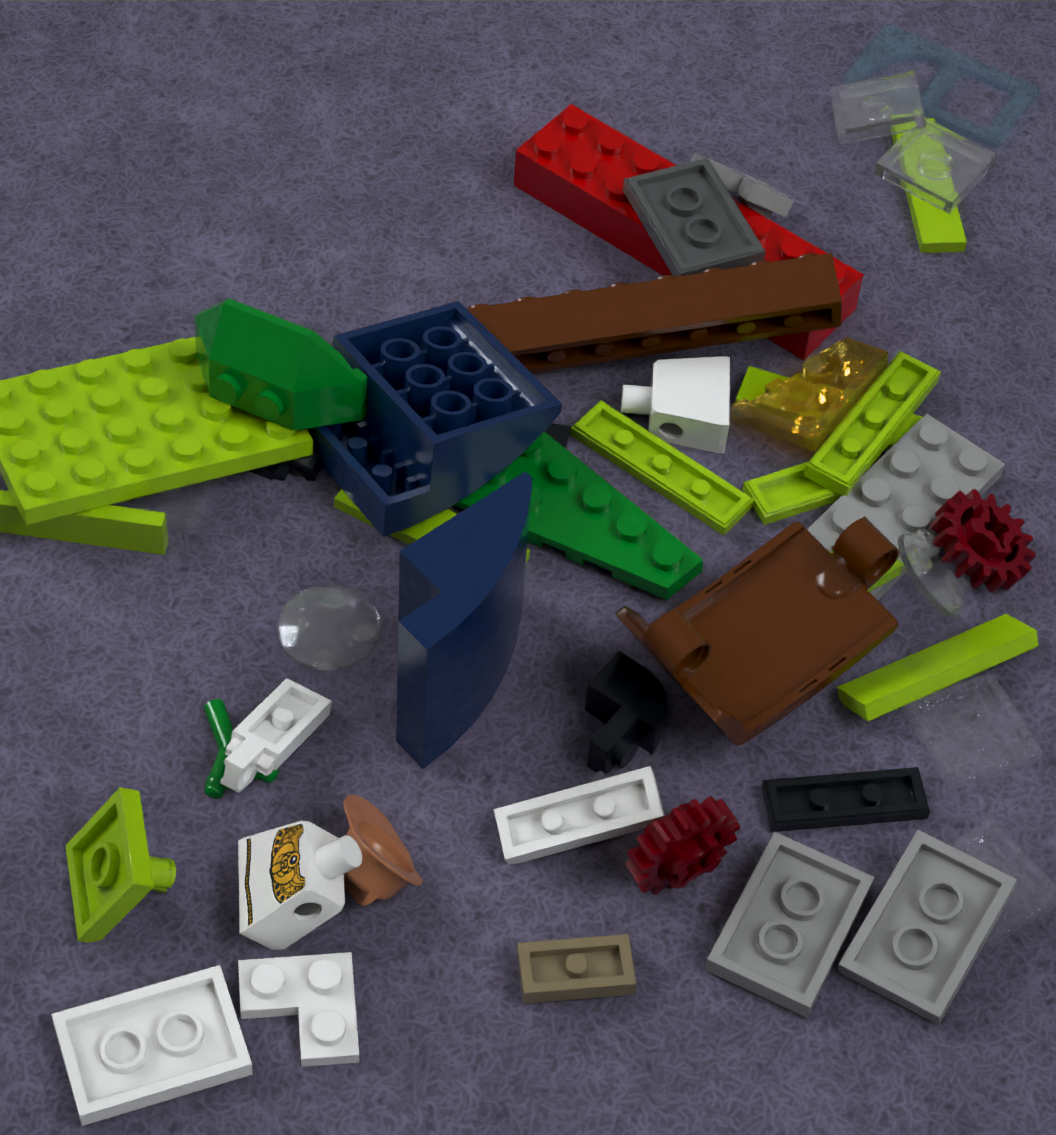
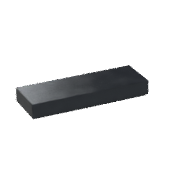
[761,767,930,832]

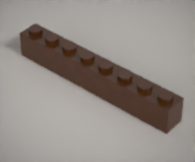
[467,253,842,373]

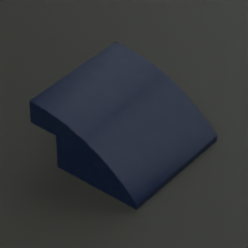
[307,301,562,537]
[396,471,532,769]

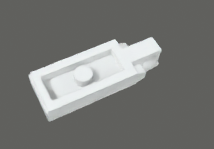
[220,678,332,793]

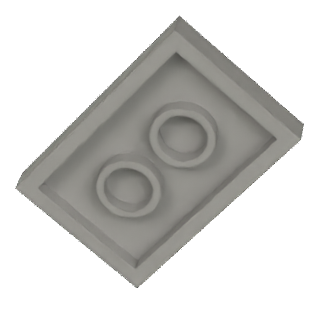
[838,830,1017,1025]
[705,832,875,1018]

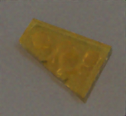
[731,337,888,452]

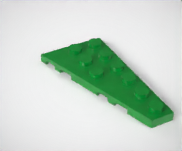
[454,431,703,600]

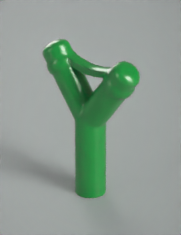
[204,699,279,799]

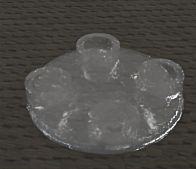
[898,528,970,619]
[278,585,381,674]

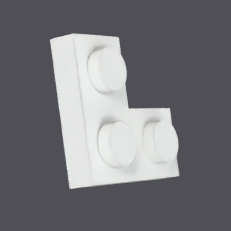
[238,952,359,1067]

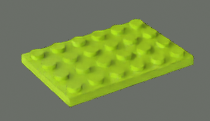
[0,337,313,525]

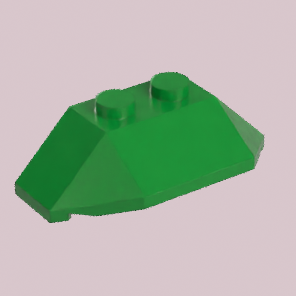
[194,298,367,431]

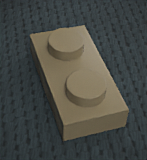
[516,934,636,1004]

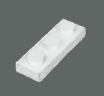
[494,766,665,865]

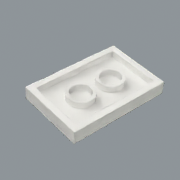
[51,965,253,1126]

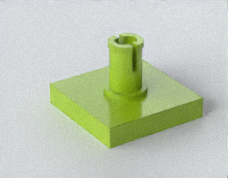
[65,787,176,943]

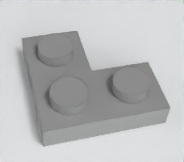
[691,152,794,219]

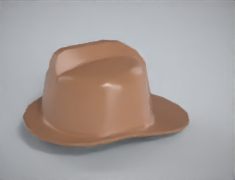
[343,795,423,907]

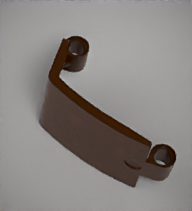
[615,516,899,746]

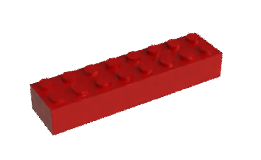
[514,104,864,361]

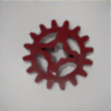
[930,489,1036,593]
[624,796,740,895]

